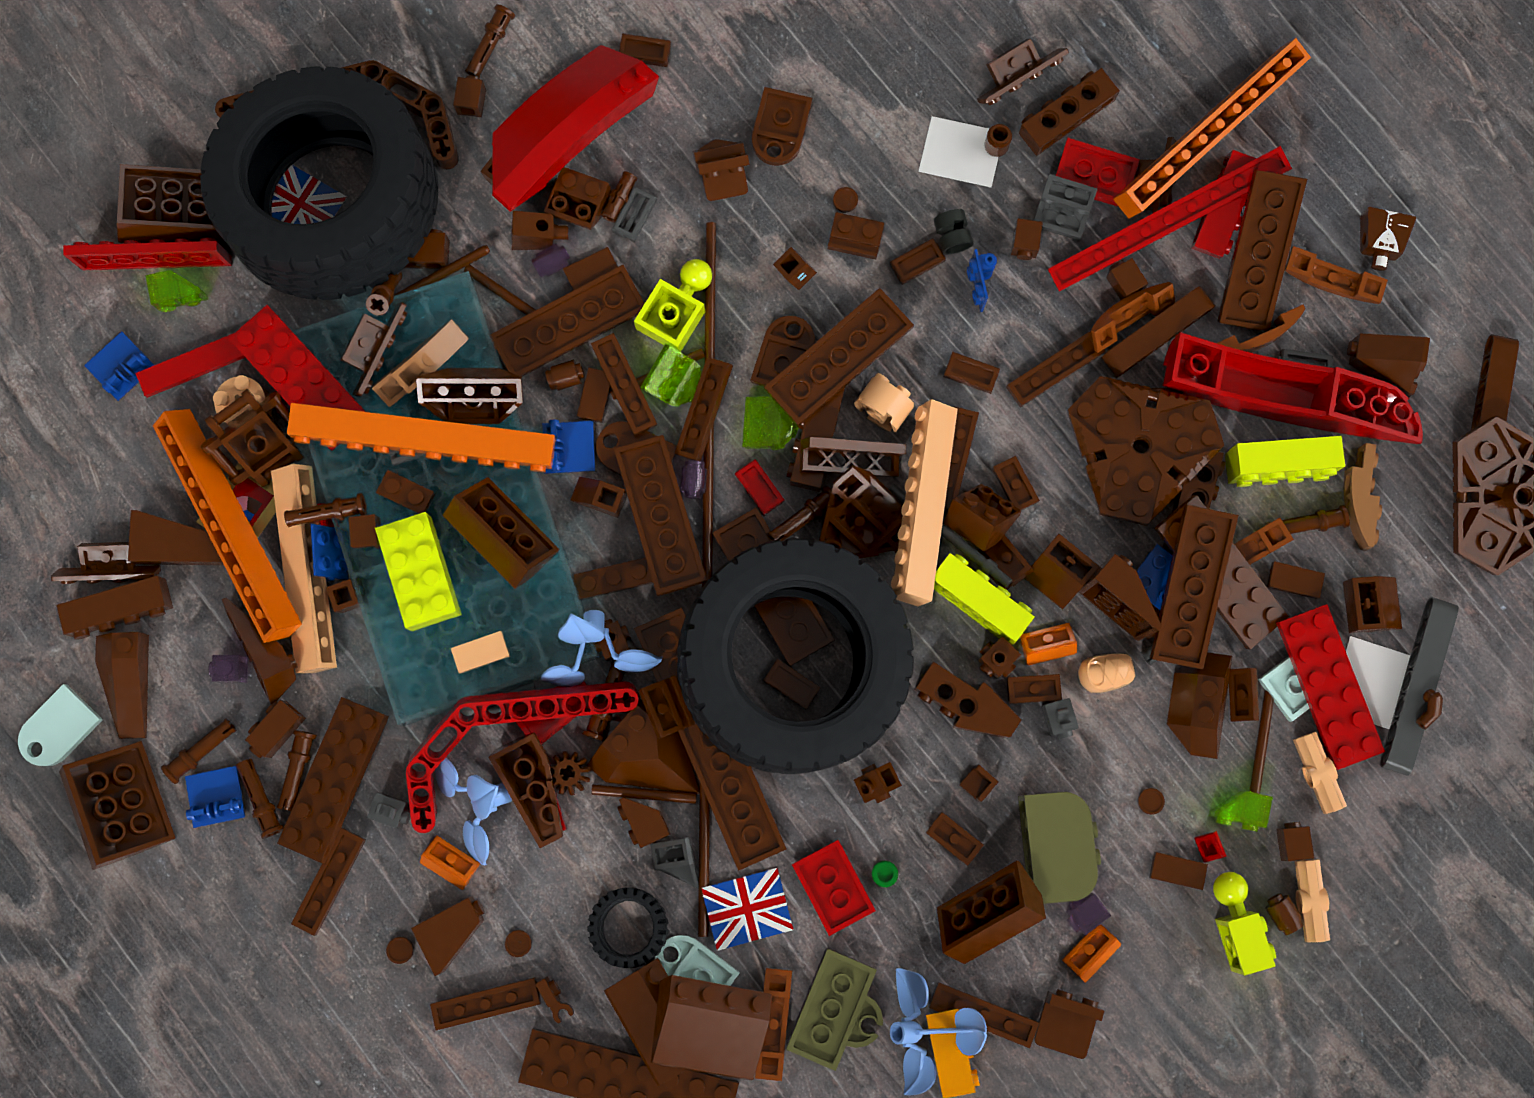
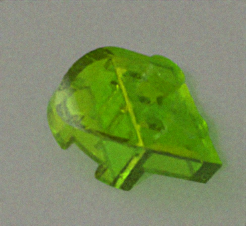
[640,344,701,407]
[742,396,798,451]

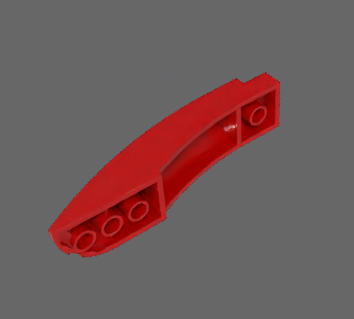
[1163,332,1423,444]

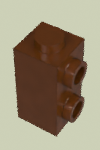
[245,700,306,758]

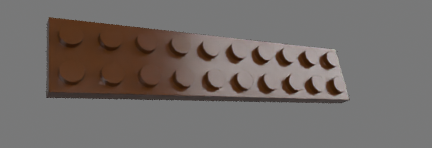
[634,608,786,871]

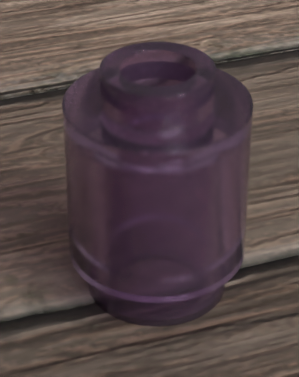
[531,243,570,278]
[680,460,707,499]

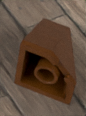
[1347,333,1430,398]

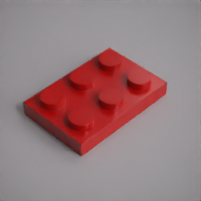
[1055,138,1140,207]
[792,840,876,936]

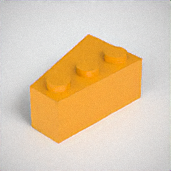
[926,1009,980,1098]

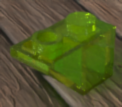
[145,270,208,312]
[1208,791,1273,832]

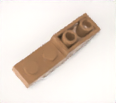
[372,318,469,407]
[1344,443,1382,551]

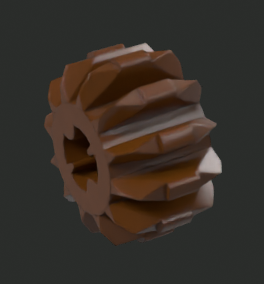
[549,751,591,796]

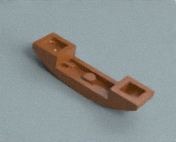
[1285,246,1388,304]
[1091,282,1175,353]
[1217,304,1306,353]
[1234,518,1294,565]
[755,968,792,1081]

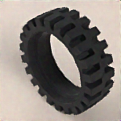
[587,888,669,968]

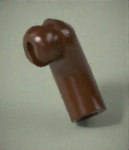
[1416,689,1443,730]

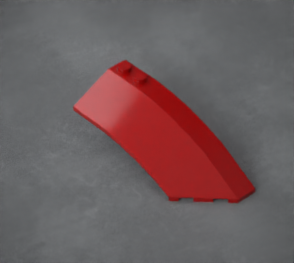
[492,45,659,212]

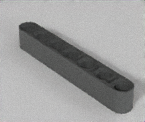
[1380,597,1459,776]

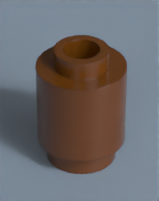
[984,124,1012,157]
[545,359,585,391]
[1265,893,1304,935]

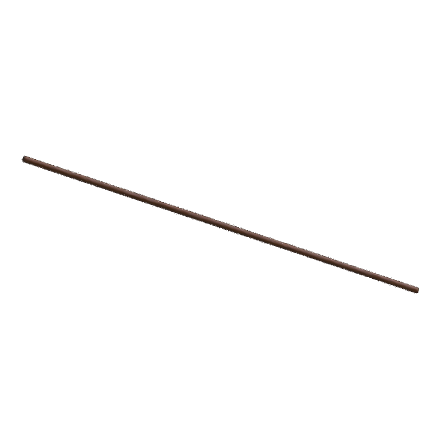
[698,222,716,937]

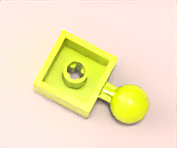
[634,259,712,354]
[1213,872,1276,976]

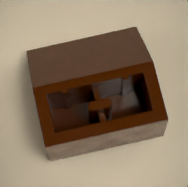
[544,167,611,230]
[944,484,1022,551]
[1024,534,1100,610]
[1343,576,1402,633]

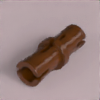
[601,171,638,223]

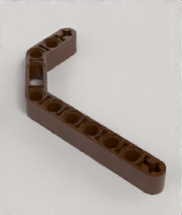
[215,60,459,170]

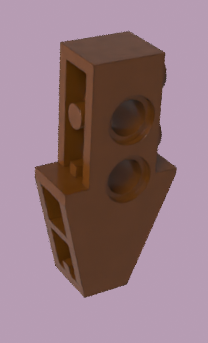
[914,661,1021,739]

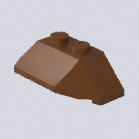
[416,368,523,424]
[1167,652,1233,759]

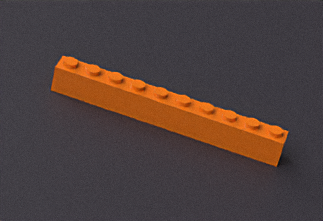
[1113,38,1311,219]
[287,403,556,472]
[153,409,302,643]

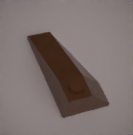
[221,597,298,704]
[95,632,149,739]
[488,732,564,848]

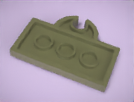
[786,948,883,1071]

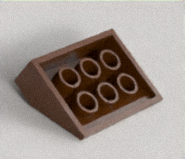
[117,164,224,248]
[1078,554,1162,641]
[59,741,176,870]
[651,975,772,1080]

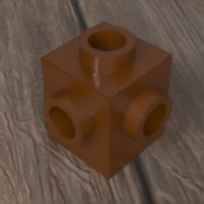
[593,619,631,661]
[978,636,1021,679]
[854,762,902,803]

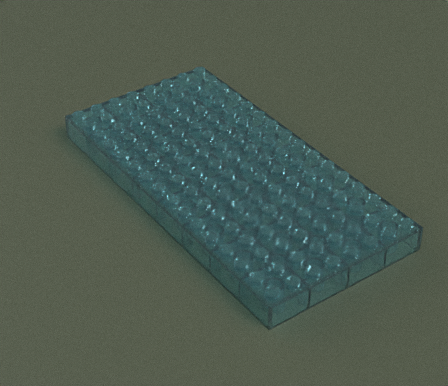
[292,271,601,726]

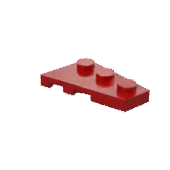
[514,681,598,744]

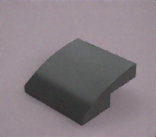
[1034,174,1097,241]

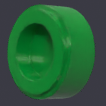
[871,860,898,887]

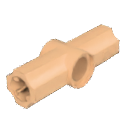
[1293,732,1347,814]
[1295,859,1330,942]

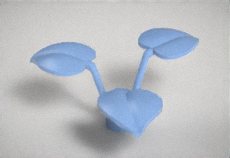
[541,610,662,687]
[435,758,512,866]
[890,968,987,1095]

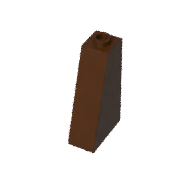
[128,510,224,565]

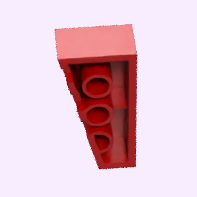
[1191,150,1256,259]

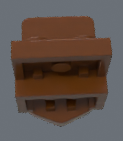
[692,139,750,201]

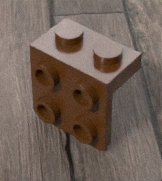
[1034,989,1104,1059]

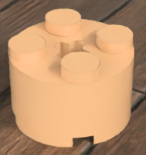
[854,373,914,433]
[213,375,272,424]

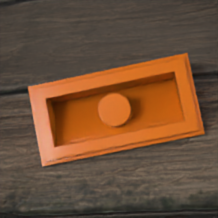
[1019,623,1077,665]
[420,835,480,890]
[1062,922,1121,983]

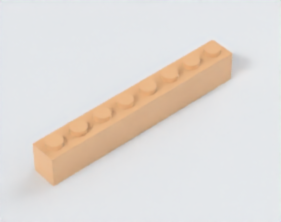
[891,399,958,607]
[271,464,337,673]

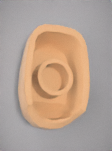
[1078,653,1135,693]

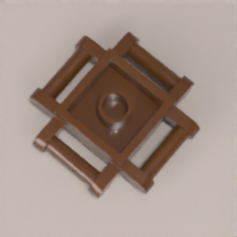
[201,389,304,488]

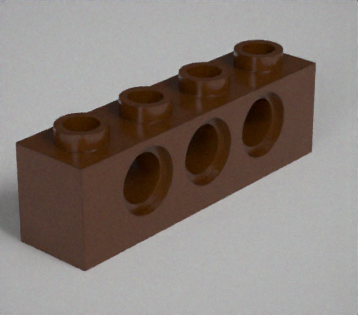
[1019,68,1120,156]
[1163,452,1225,548]

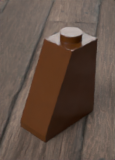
[411,897,485,976]

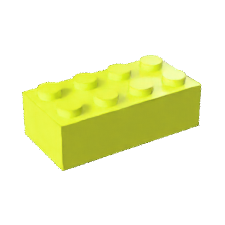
[1225,436,1345,487]
[375,512,462,631]
[934,553,1035,645]

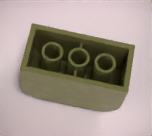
[1018,792,1101,904]

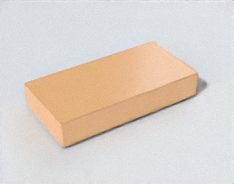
[451,631,510,674]

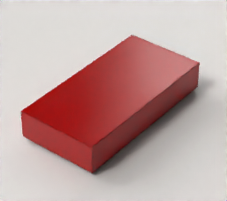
[734,459,785,516]

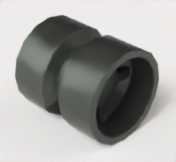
[933,209,974,255]

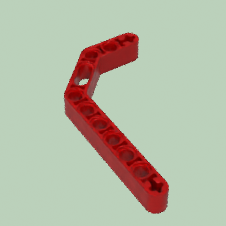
[406,682,639,833]

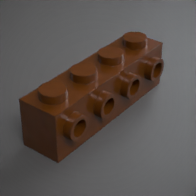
[56,576,173,640]

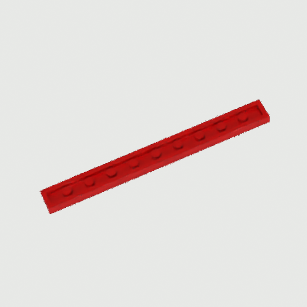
[1048,146,1292,292]

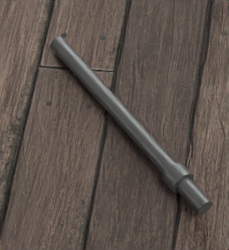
[889,484,1012,588]

